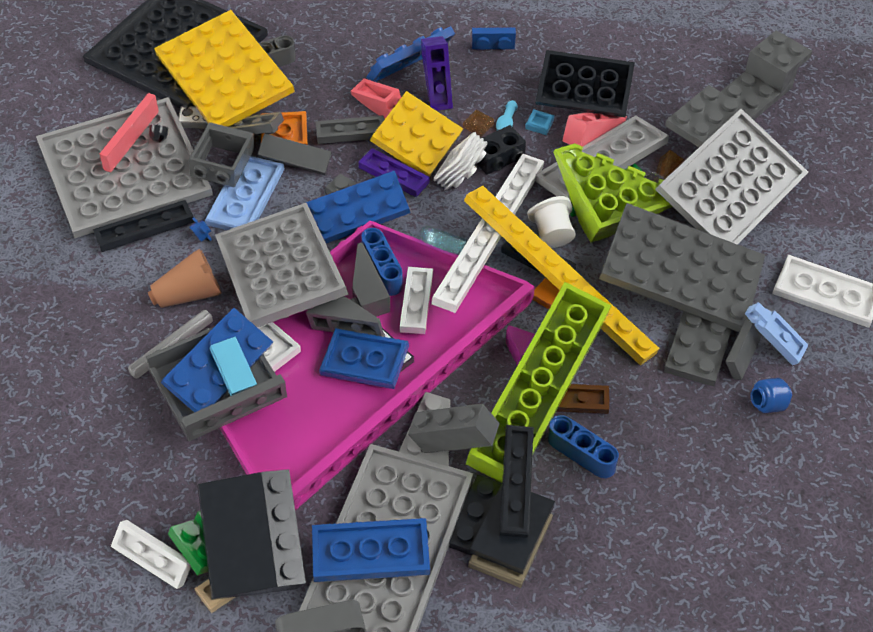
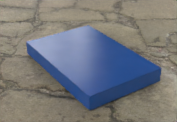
[319,328,409,389]

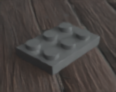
[664,311,732,387]

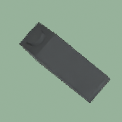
[350,243,390,317]
[306,296,384,337]

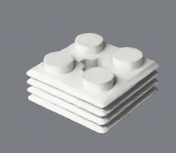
[434,132,487,190]

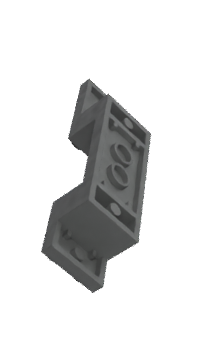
[665,30,812,147]

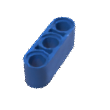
[361,228,403,296]
[548,415,619,478]

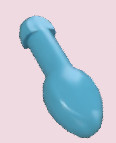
[496,101,518,131]

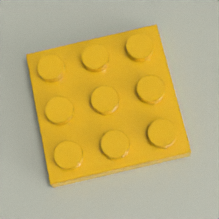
[370,91,463,177]

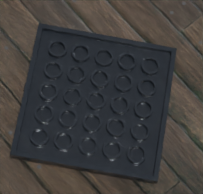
[83,0,268,109]

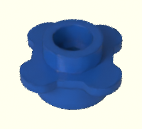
[190,217,212,242]

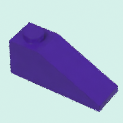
[421,36,453,111]

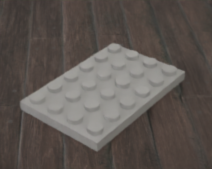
[655,108,808,244]
[215,203,348,327]

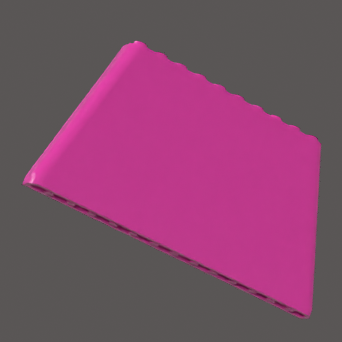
[220,221,535,511]

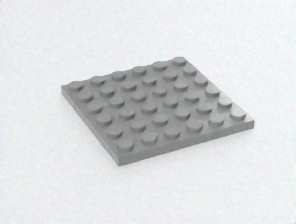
[36,97,213,238]

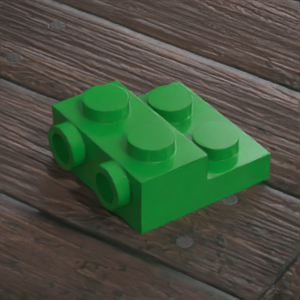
[168,511,208,575]

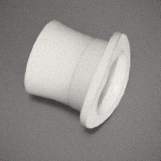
[527,196,576,248]

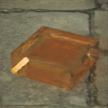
[463,110,495,137]

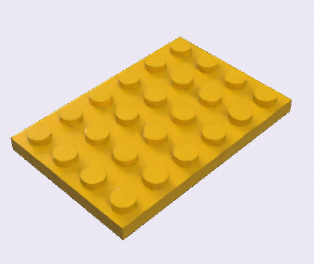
[154,10,295,127]

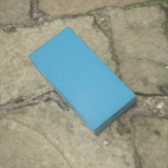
[209,336,257,396]

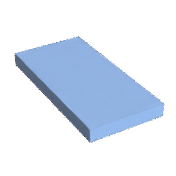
[205,156,285,230]

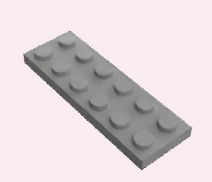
[535,115,669,201]

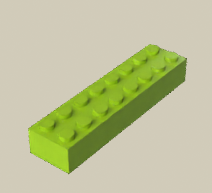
[466,282,612,483]

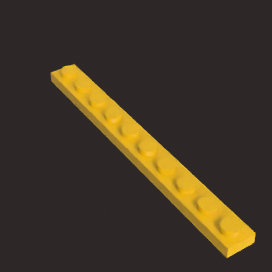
[464,186,660,366]

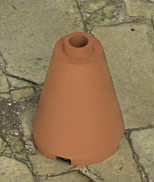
[148,249,221,308]

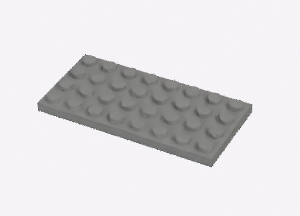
[299,444,474,632]

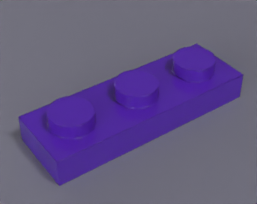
[359,148,430,197]

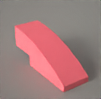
[351,79,402,118]

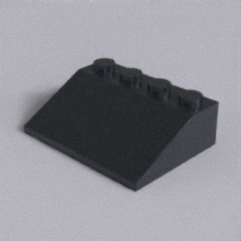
[535,50,635,117]
[197,469,306,600]

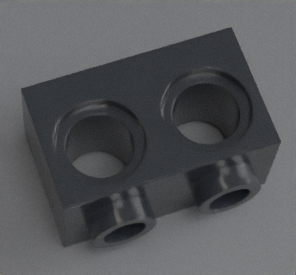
[477,125,526,175]

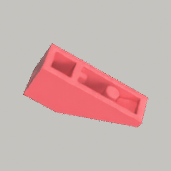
[562,112,627,146]

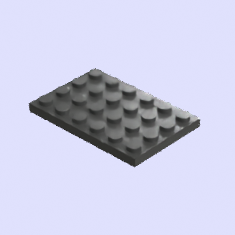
[599,203,765,332]

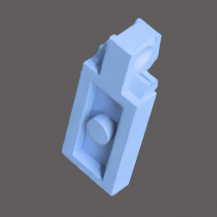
[745,302,808,366]

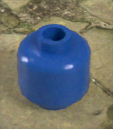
[751,378,792,413]

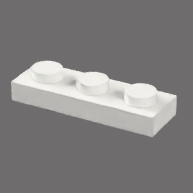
[400,267,433,334]
[111,520,191,589]

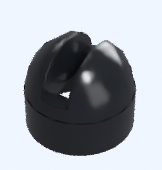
[149,125,168,143]

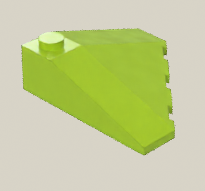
[553,143,673,243]

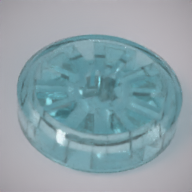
[419,226,468,255]

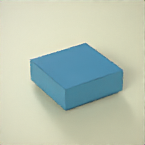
[525,109,555,135]

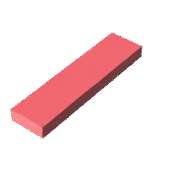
[100,93,159,173]

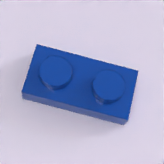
[472,28,516,50]

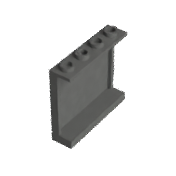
[146,315,287,441]

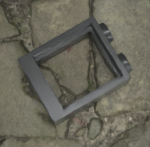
[189,122,254,187]

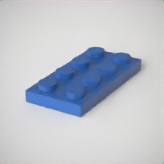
[366,26,455,82]
[306,171,411,244]
[161,308,273,413]
[312,518,430,582]

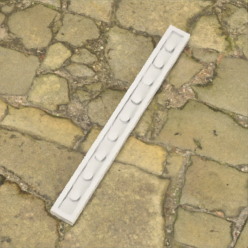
[432,154,544,313]

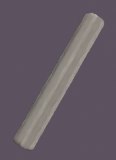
[128,310,213,379]

